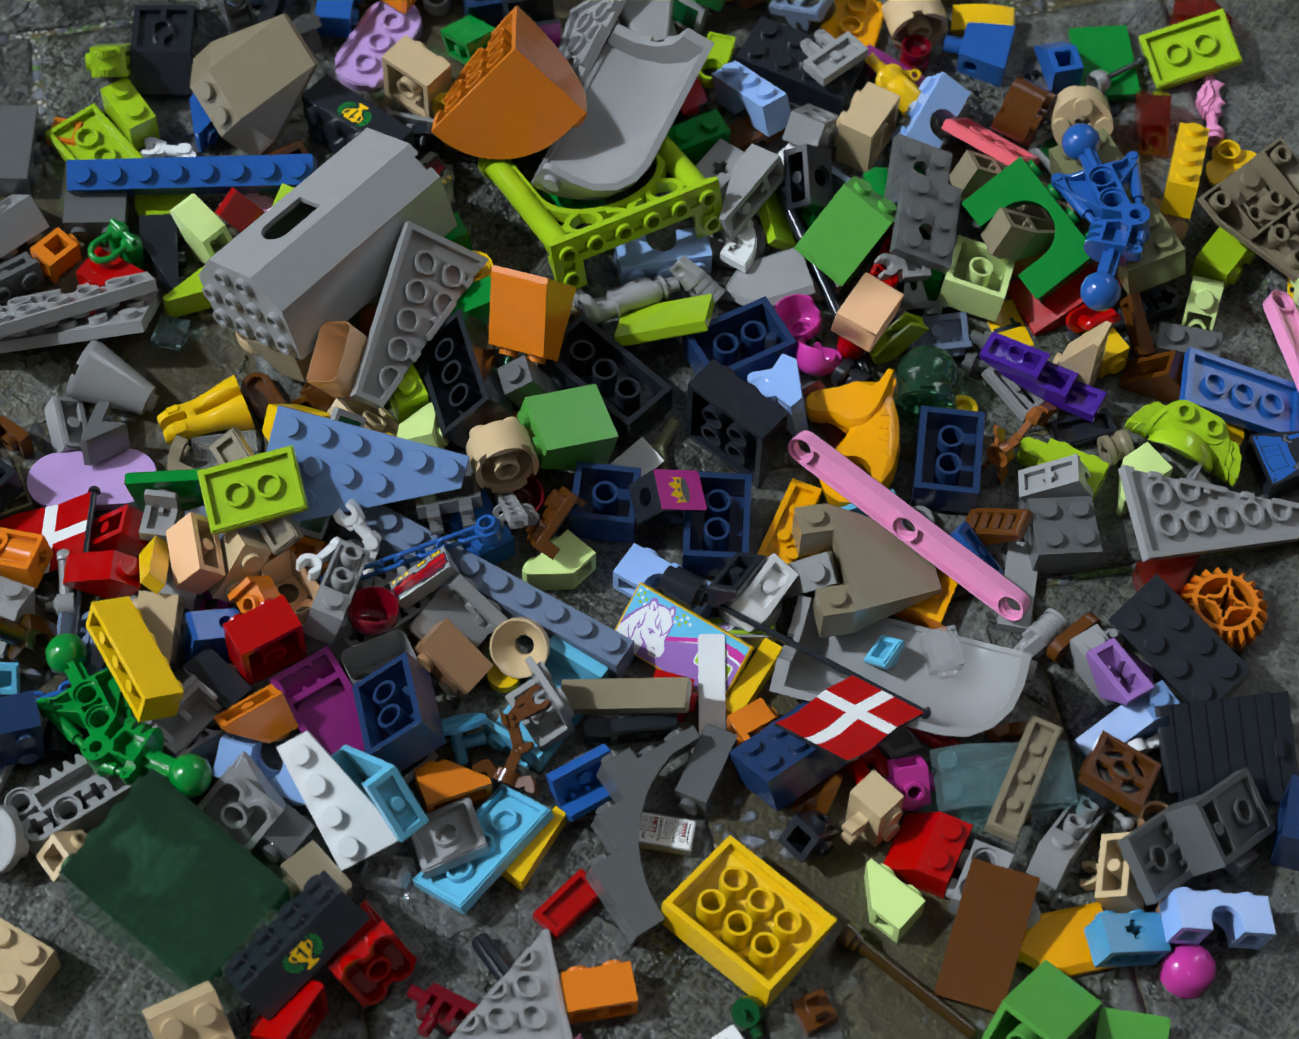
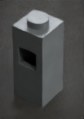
[497,355,560,409]
[674,723,738,817]

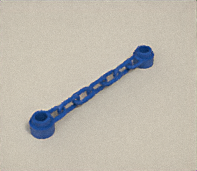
[319,515,503,586]

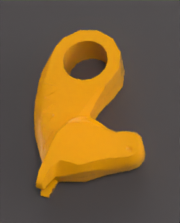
[804,368,900,507]

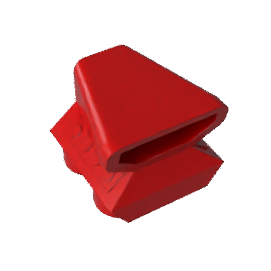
[326,900,417,1007]

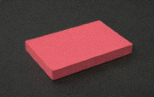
[941,117,1040,166]

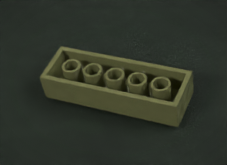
[1049,128,1186,295]

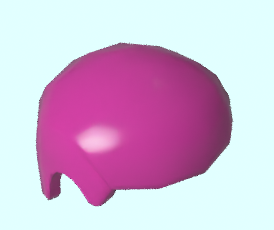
[775,294,822,342]
[795,338,843,377]
[1159,944,1216,999]

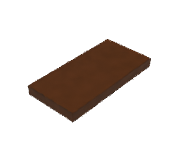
[934,858,1040,1012]

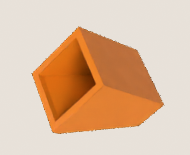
[488,265,577,365]

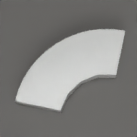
[719,219,757,273]

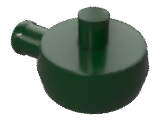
[731,995,765,1039]

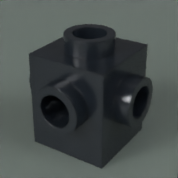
[777,809,839,864]

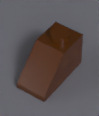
[1119,349,1184,402]

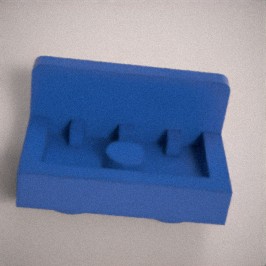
[546,744,613,821]

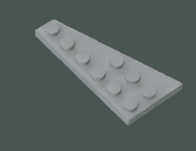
[558,0,627,86]
[350,221,489,409]
[0,272,158,338]
[0,288,163,353]
[1118,465,1299,562]

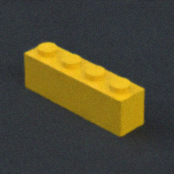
[1160,122,1210,219]
[85,596,184,722]

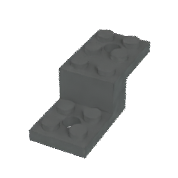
[884,133,962,274]
[1118,768,1276,905]

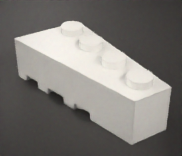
[276,731,398,871]

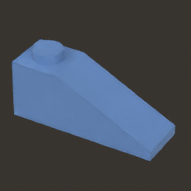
[1074,680,1179,759]

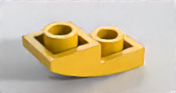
[951,4,1016,36]

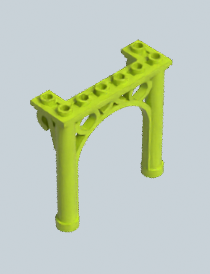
[478,135,724,289]

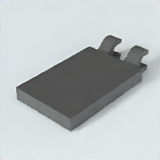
[415,448,483,536]

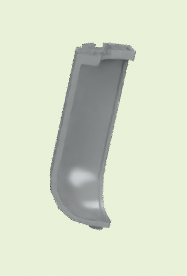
[531,24,714,201]
[769,595,1037,737]

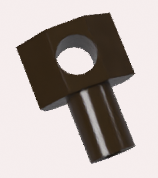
[0,613,57,671]

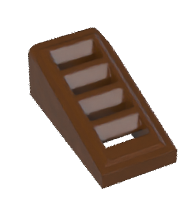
[965,508,1033,546]

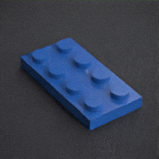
[1179,347,1299,434]

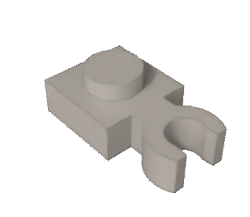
[874,253,932,283]

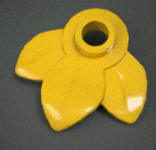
[1206,139,1257,186]

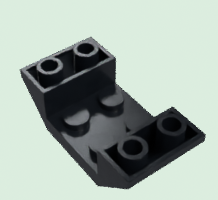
[130,2,199,98]

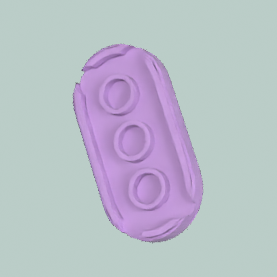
[335,1,423,92]
[27,449,156,511]

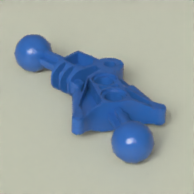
[1051,123,1150,312]

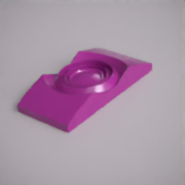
[269,646,365,755]

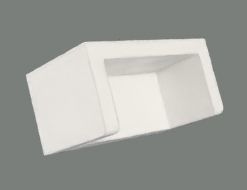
[725,553,799,632]

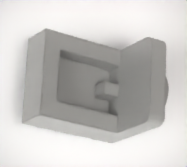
[139,489,181,543]

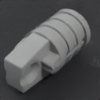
[670,255,725,302]
[1013,608,1069,658]

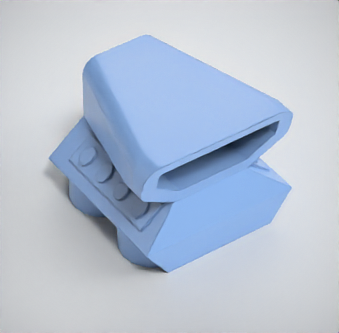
[747,354,809,437]

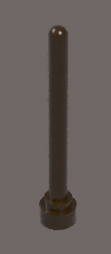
[835,921,978,1039]

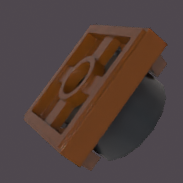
[1077,730,1162,816]

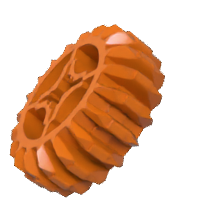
[1180,567,1268,651]

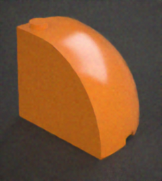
[431,6,587,160]

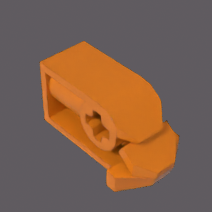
[0,527,54,589]

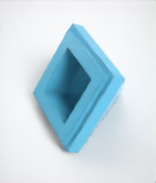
[863,634,905,669]
[0,662,20,695]

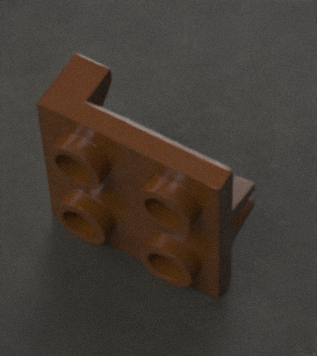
[526,485,587,560]

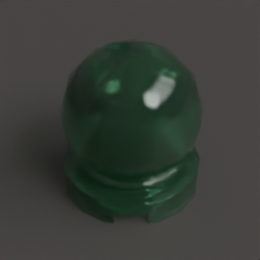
[893,344,959,424]

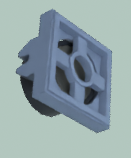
[768,0,836,31]

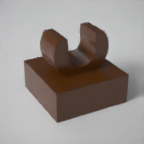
[790,988,839,1037]

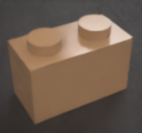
[413,618,494,698]

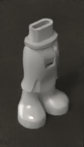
[572,275,680,325]

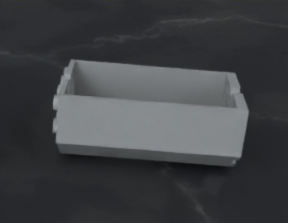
[198,128,457,360]

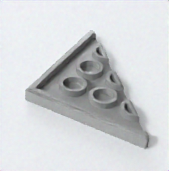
[449,929,573,1039]

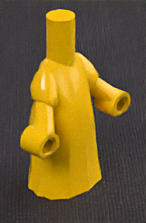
[864,52,921,118]

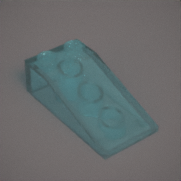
[929,741,1079,823]

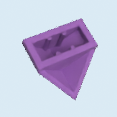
[1086,637,1154,705]

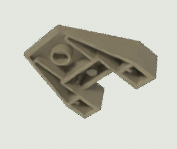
[949,150,1087,261]
[792,503,942,638]

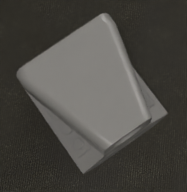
[615,0,677,42]
[194,751,287,854]

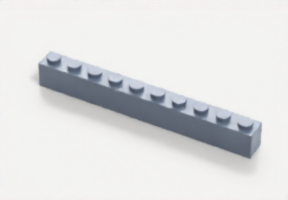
[339,505,634,679]

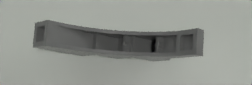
[585,726,701,946]

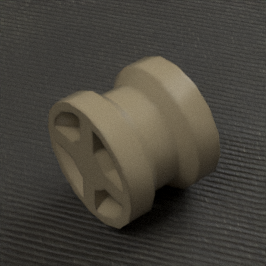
[1097,429,1134,467]

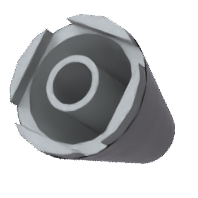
[66,340,159,416]

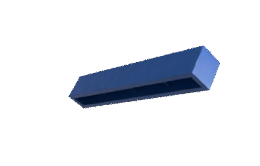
[67,154,317,196]

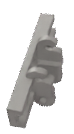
[492,492,539,529]

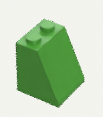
[794,176,897,287]
[517,384,619,471]
[981,959,1102,1039]

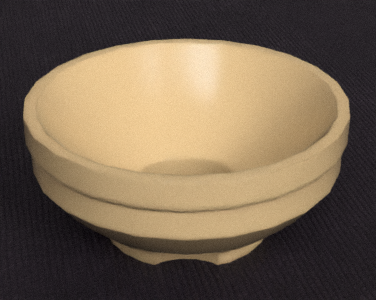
[489,617,550,678]

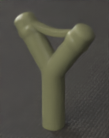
[650,418,680,470]

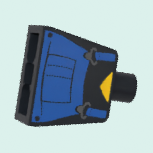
[1245,431,1299,499]

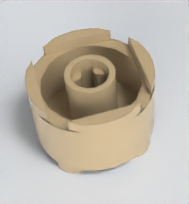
[882,0,949,50]
[1050,85,1113,145]
[466,417,539,494]

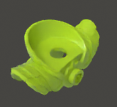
[1124,400,1242,487]

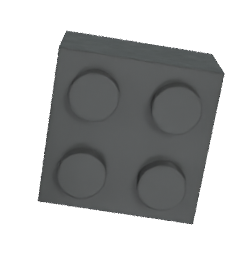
[1024,496,1103,574]

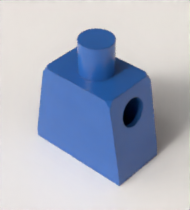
[943,22,1015,87]
[182,608,239,664]

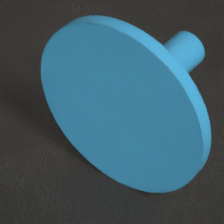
[441,713,487,765]

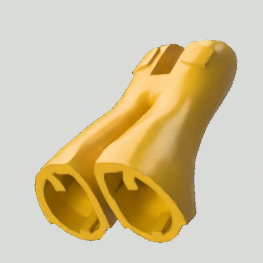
[157,375,255,445]

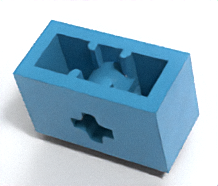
[1084,909,1171,968]

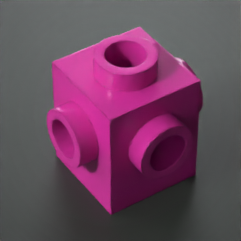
[885,754,935,811]

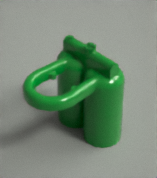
[88,218,147,271]

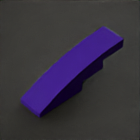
[979,331,1107,423]

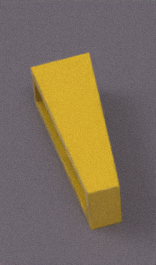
[139,535,170,595]
[725,638,783,716]
[501,806,566,891]

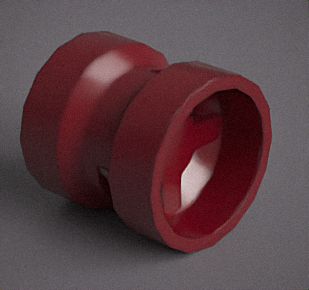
[899,34,931,74]

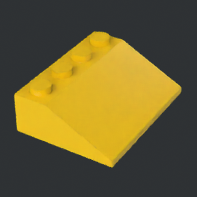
[661,835,837,1009]

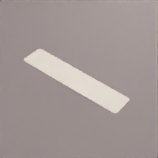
[698,634,726,736]

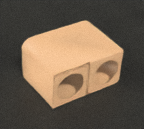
[831,272,904,352]
[306,321,368,398]
[261,549,320,625]

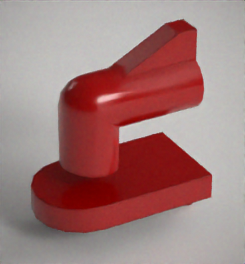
[1066,304,1121,333]
[845,747,889,785]

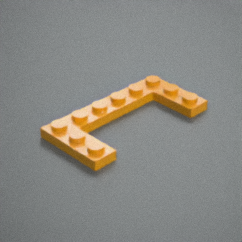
[757,478,958,624]

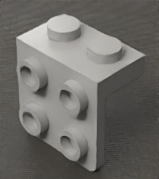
[409,574,508,648]
[505,656,576,752]

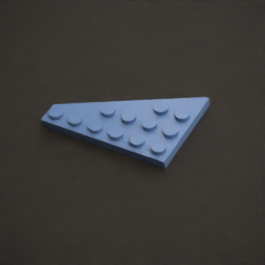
[247,405,470,530]

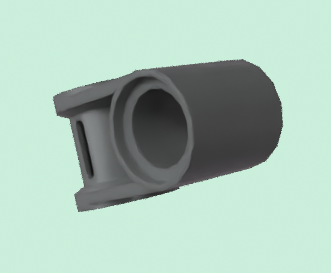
[217,0,257,35]

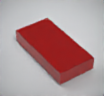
[532,868,600,941]

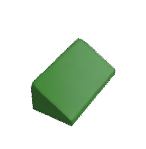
[1095,1007,1171,1039]

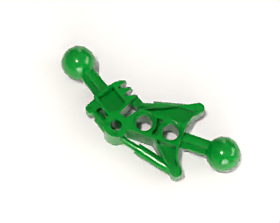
[36,633,212,798]

